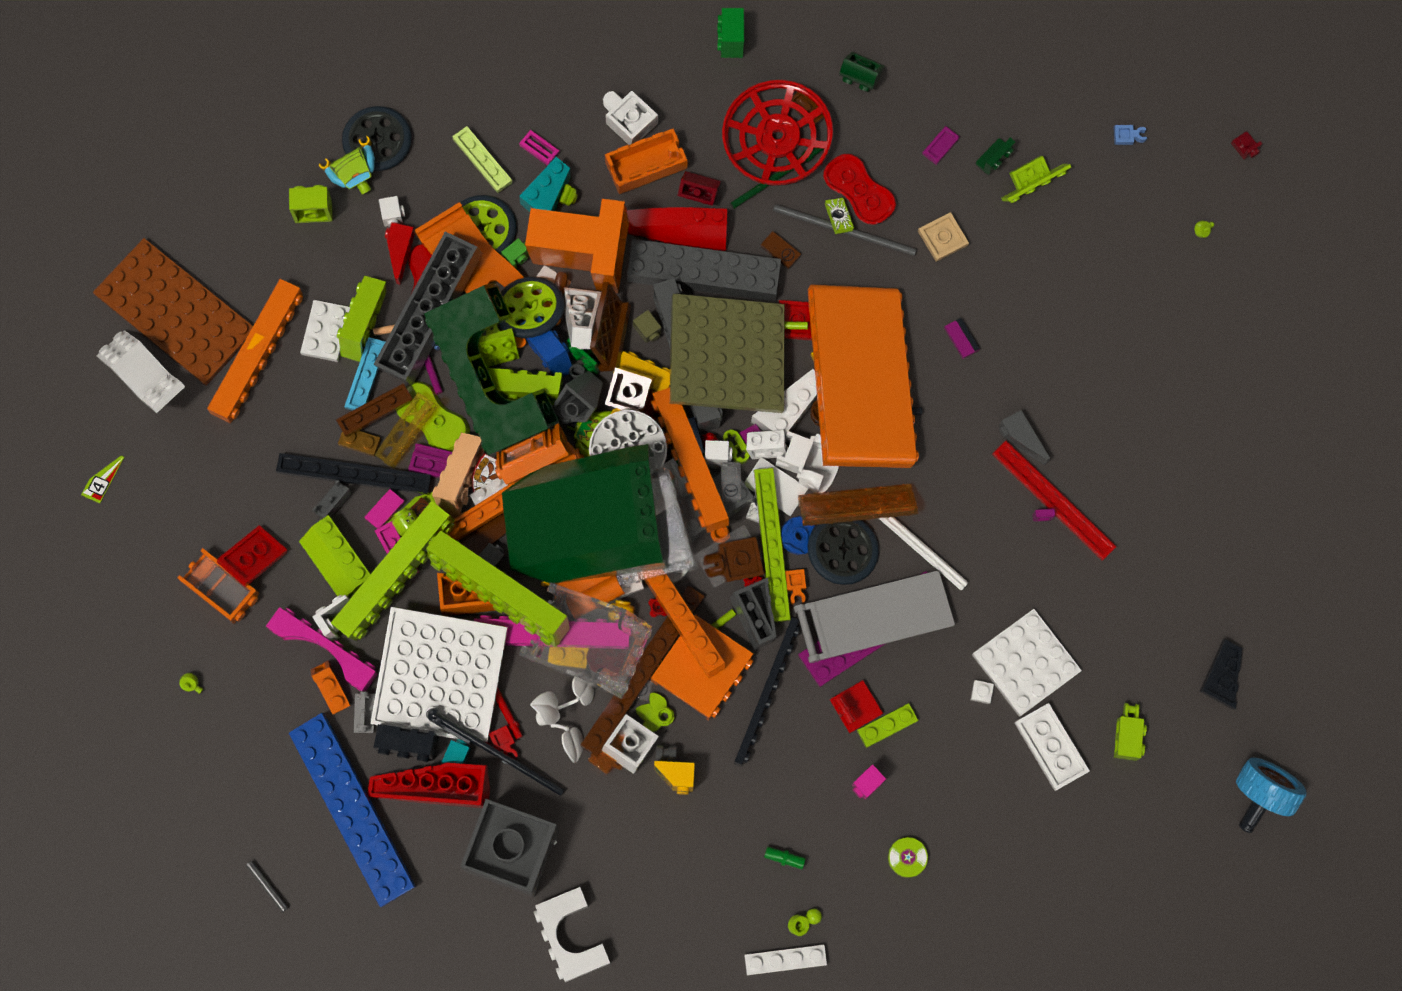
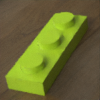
[857,703,918,748]

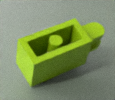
[1114,703,1147,761]

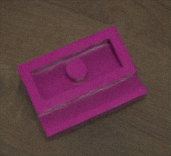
[408,443,452,479]

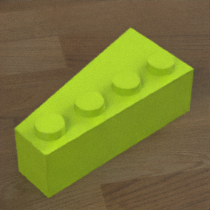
[488,368,563,406]

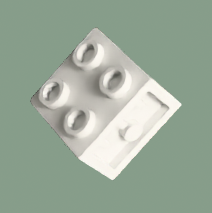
[312,595,350,642]

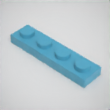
[344,337,385,411]

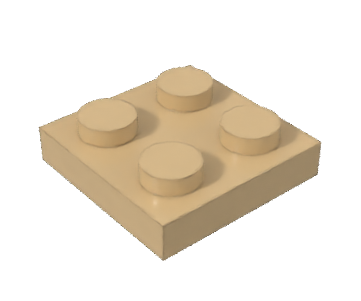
[918,212,969,262]

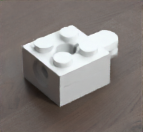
[603,91,658,145]

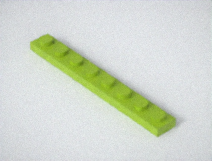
[753,468,790,622]

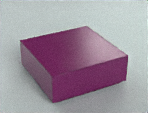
[1032,509,1055,522]

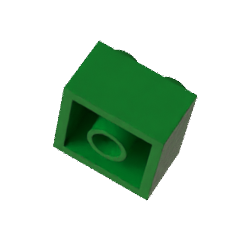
[717,8,744,58]

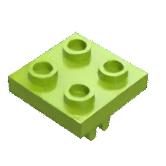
[479,325,519,367]

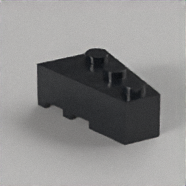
[373,724,438,763]

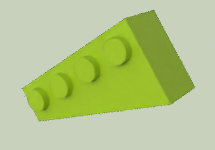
[337,276,387,362]

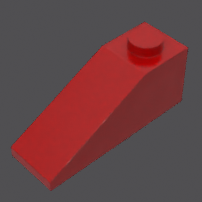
[385,222,415,285]

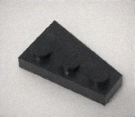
[1199,639,1242,710]

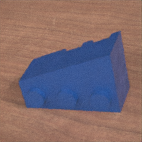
[519,316,572,377]

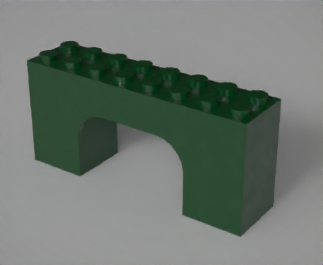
[424,282,560,455]

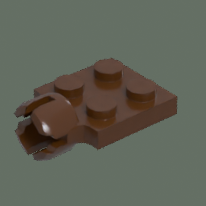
[704,537,764,583]

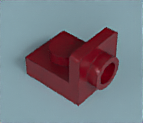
[1231,131,1263,160]

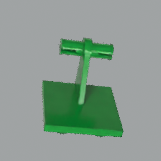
[567,338,600,375]

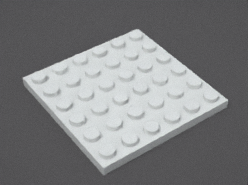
[370,607,508,743]

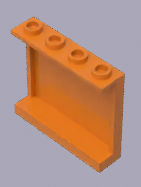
[651,615,754,721]

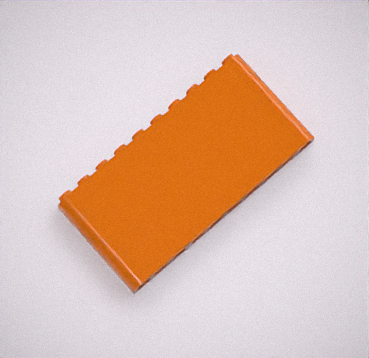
[808,284,919,468]

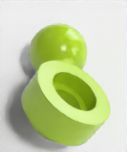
[788,908,822,936]

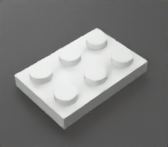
[300,300,350,362]

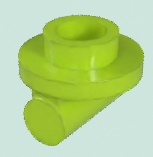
[558,184,578,206]

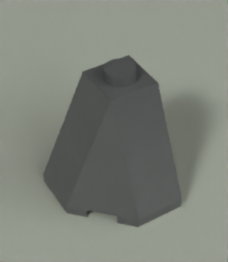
[552,371,603,424]

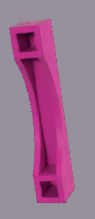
[266,607,378,692]

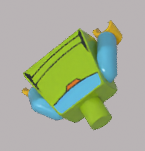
[319,136,375,194]

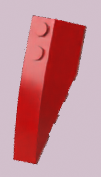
[627,207,727,252]
[367,763,490,808]

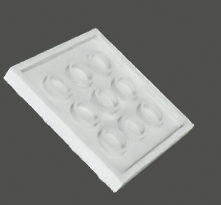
[972,609,1082,717]

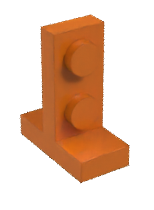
[311,661,350,714]

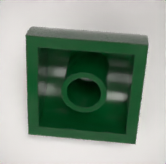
[839,52,885,92]

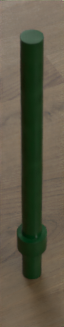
[730,148,824,209]

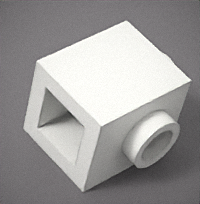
[379,196,405,227]

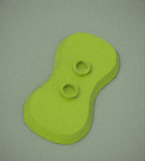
[396,381,470,452]

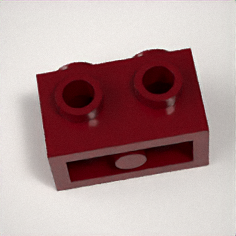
[677,171,721,206]

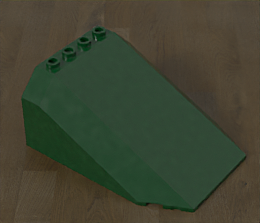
[502,444,668,584]

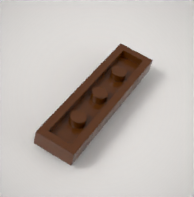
[336,383,413,437]

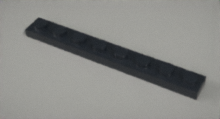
[276,453,432,495]
[734,617,800,767]

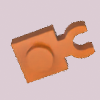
[785,569,806,604]

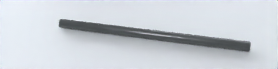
[773,204,916,256]

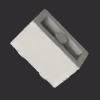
[704,440,732,470]

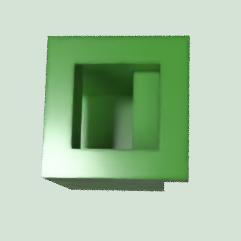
[501,238,529,269]

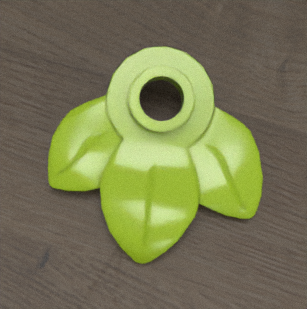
[636,693,674,732]

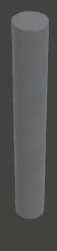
[246,861,288,913]

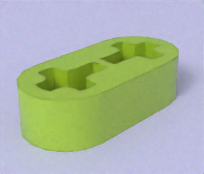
[723,430,750,464]

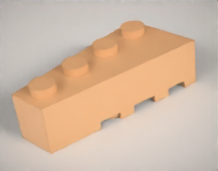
[432,433,485,519]

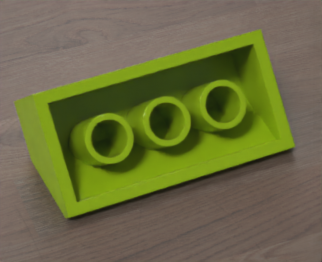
[299,515,370,598]

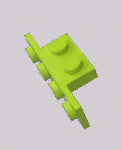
[1001,156,1071,203]

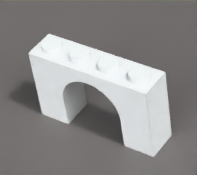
[533,887,610,983]

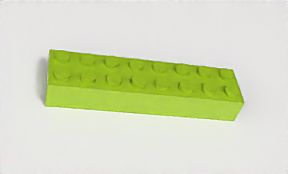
[331,501,456,641]
[426,530,570,647]

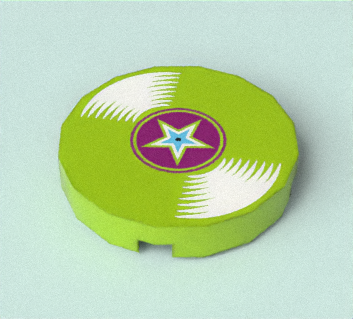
[888,837,928,878]

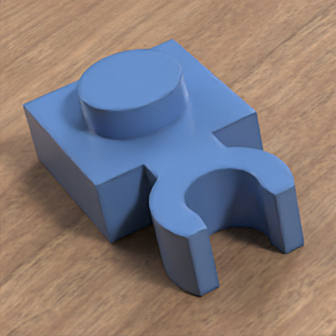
[1114,125,1147,145]

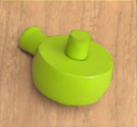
[1194,220,1214,238]
[179,673,203,694]

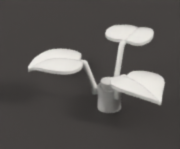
[530,672,594,763]

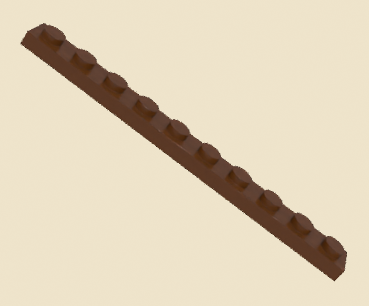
[580,586,704,757]

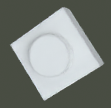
[970,680,994,704]

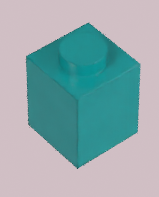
[442,739,471,764]

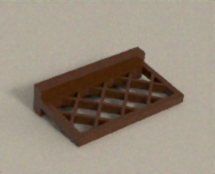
[590,282,631,372]

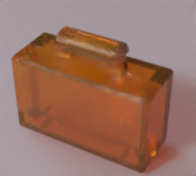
[588,734,630,775]

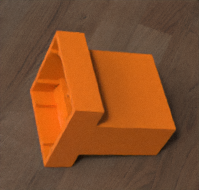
[525,199,629,293]

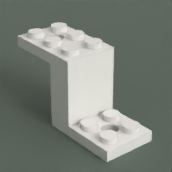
[97,330,185,413]

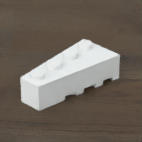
[564,287,601,349]
[751,369,817,438]

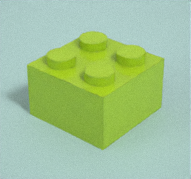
[289,185,333,223]

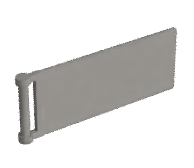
[794,571,955,663]

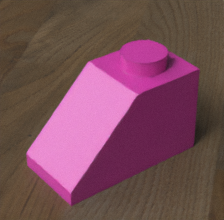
[852,764,886,800]

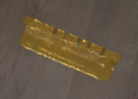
[375,392,438,468]

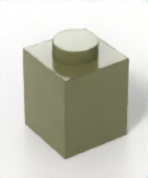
[633,310,661,343]

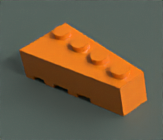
[437,573,496,616]

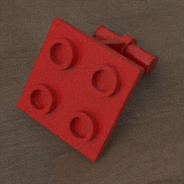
[829,680,883,734]

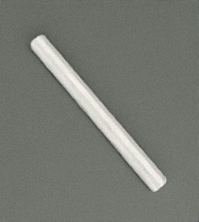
[876,508,968,590]

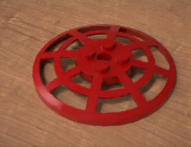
[722,80,833,186]

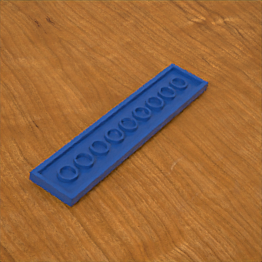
[289,713,416,907]

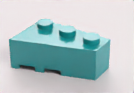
[519,157,571,212]

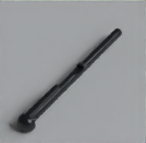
[427,708,565,796]

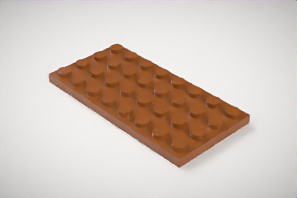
[93,238,253,386]

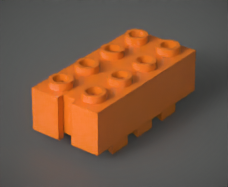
[605,128,688,194]

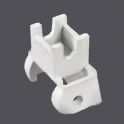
[775,431,839,495]

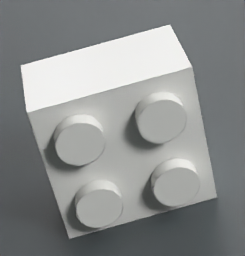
[601,714,659,774]

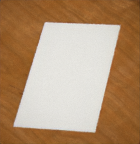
[744,457,808,516]

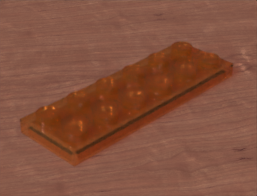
[797,484,918,526]

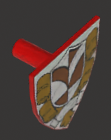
[472,453,498,492]

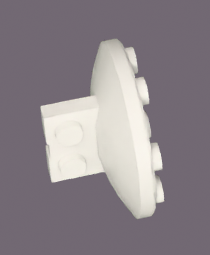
[589,410,667,480]

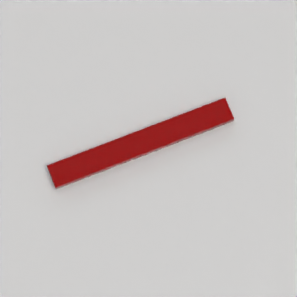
[992,441,1116,561]

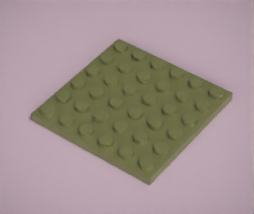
[669,294,784,413]

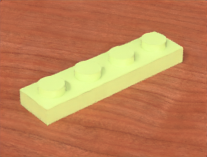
[452,126,512,193]

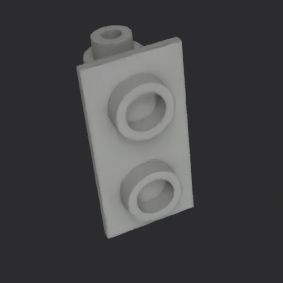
[354,692,375,733]

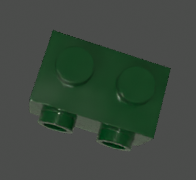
[975,137,1015,176]

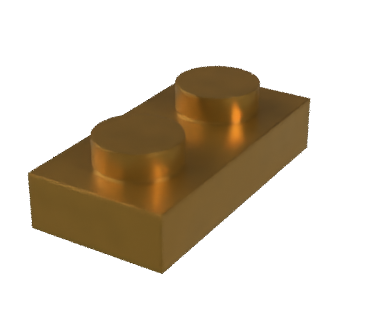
[338,431,381,457]

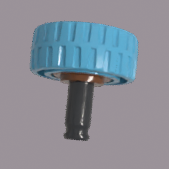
[1236,758,1307,833]

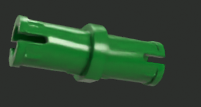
[764,846,806,869]

